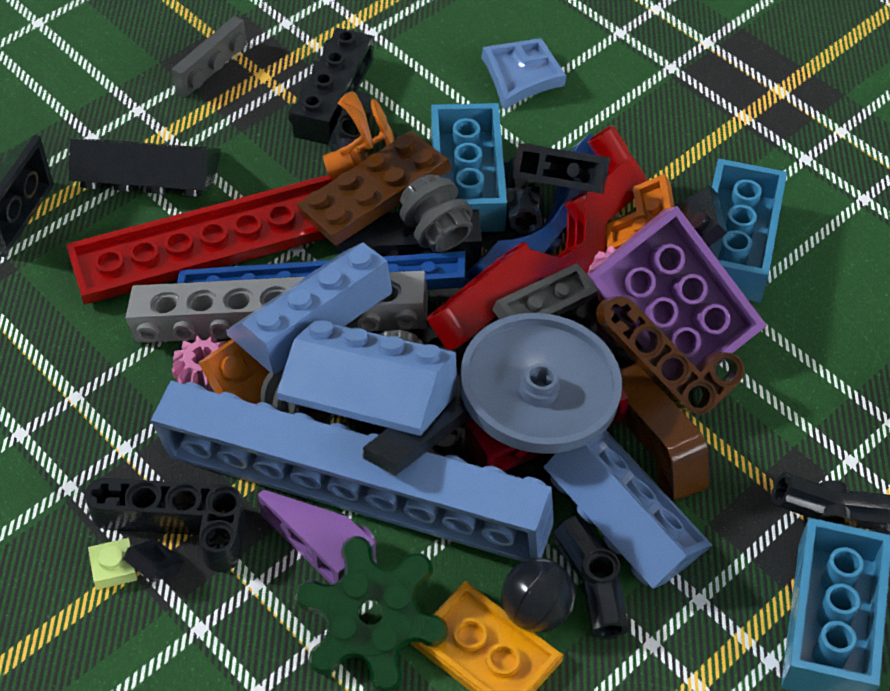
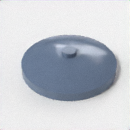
[459,313,622,454]

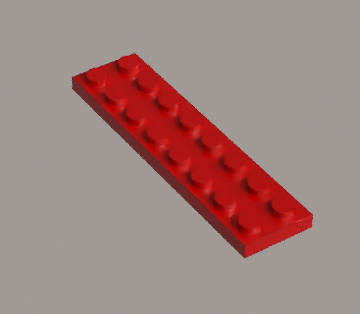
[66,175,332,305]

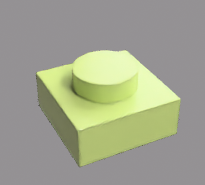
[88,538,137,590]

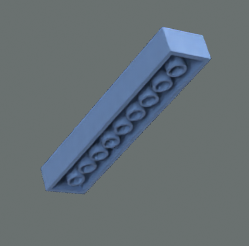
[151,381,554,562]

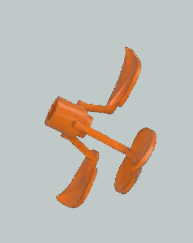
[323,91,395,181]

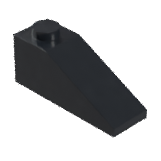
[512,143,610,194]

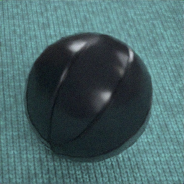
[501,558,575,633]

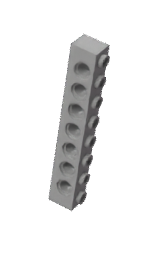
[125,270,429,343]

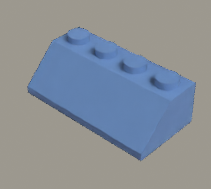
[226,243,393,375]
[277,320,458,436]
[544,430,712,589]

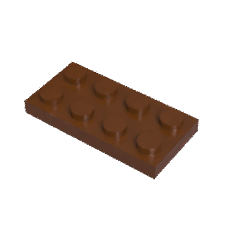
[296,131,452,246]

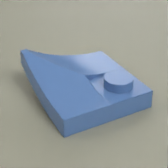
[481,38,566,109]

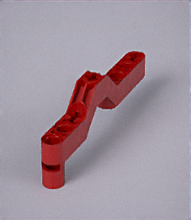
[426,125,648,351]

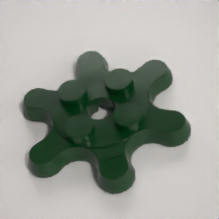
[295,536,448,691]

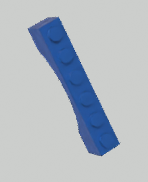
[466,133,595,282]

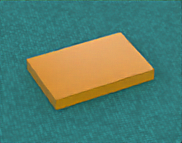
[411,581,563,691]

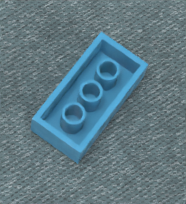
[431,103,507,232]
[709,158,787,303]
[781,518,890,691]

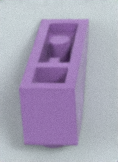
[258,490,377,584]

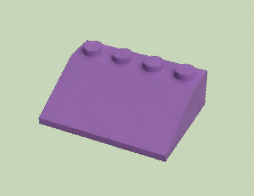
[587,206,767,379]

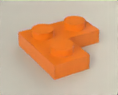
[606,174,675,250]

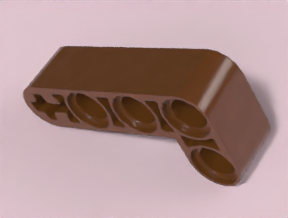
[596,296,745,414]
[620,364,709,502]

